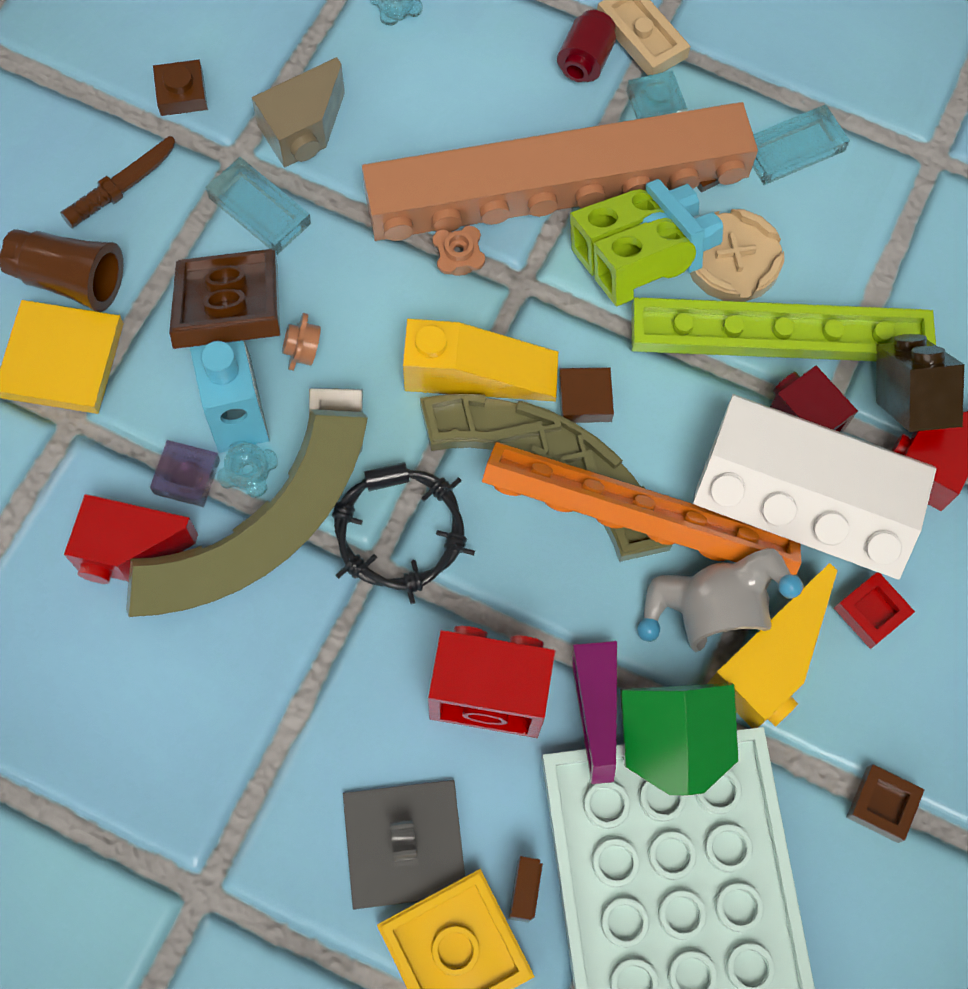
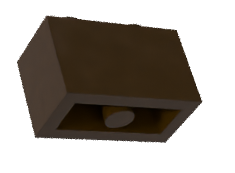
[876,334,965,432]

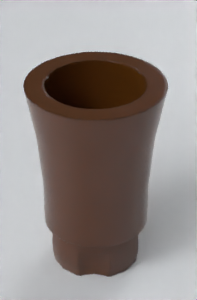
[0,229,124,312]

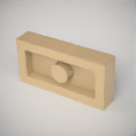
[597,0,691,79]

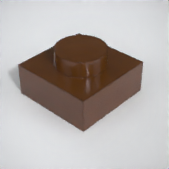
[153,59,208,116]

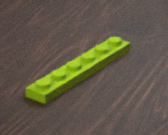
[631,297,936,361]

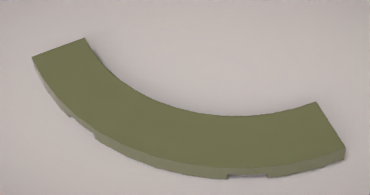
[420,394,672,562]
[126,409,368,617]

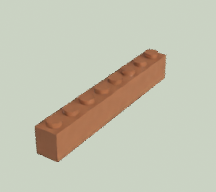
[362,102,758,241]

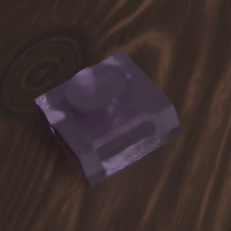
[149,440,220,508]

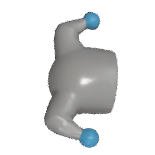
[637,548,803,652]

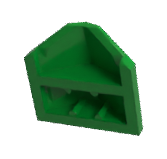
[620,683,739,796]

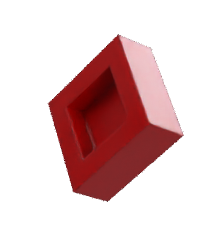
[834,572,915,649]

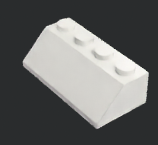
[693,394,936,580]

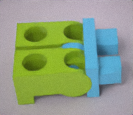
[570,179,723,307]

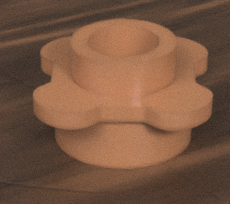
[433,226,485,276]
[282,313,321,371]

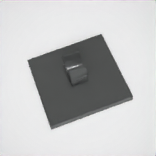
[343,780,465,910]

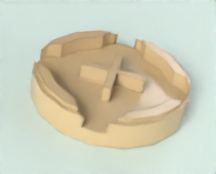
[690,209,785,302]

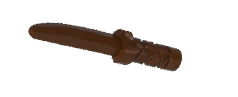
[60,136,175,229]

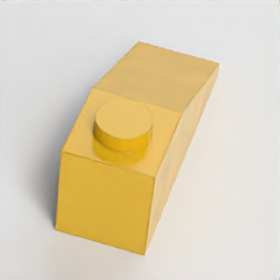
[403,319,559,402]
[707,563,838,728]

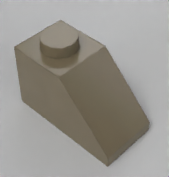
[251,57,345,168]

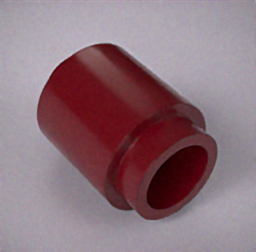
[557,10,616,82]

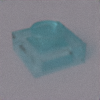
[626,70,688,119]

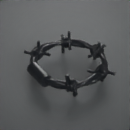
[332,462,475,604]

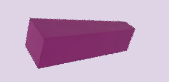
[572,641,617,784]

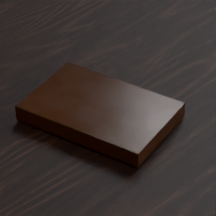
[169,249,280,349]

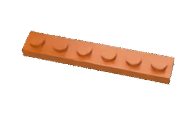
[482,442,802,575]

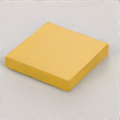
[0,300,124,414]
[377,869,535,989]

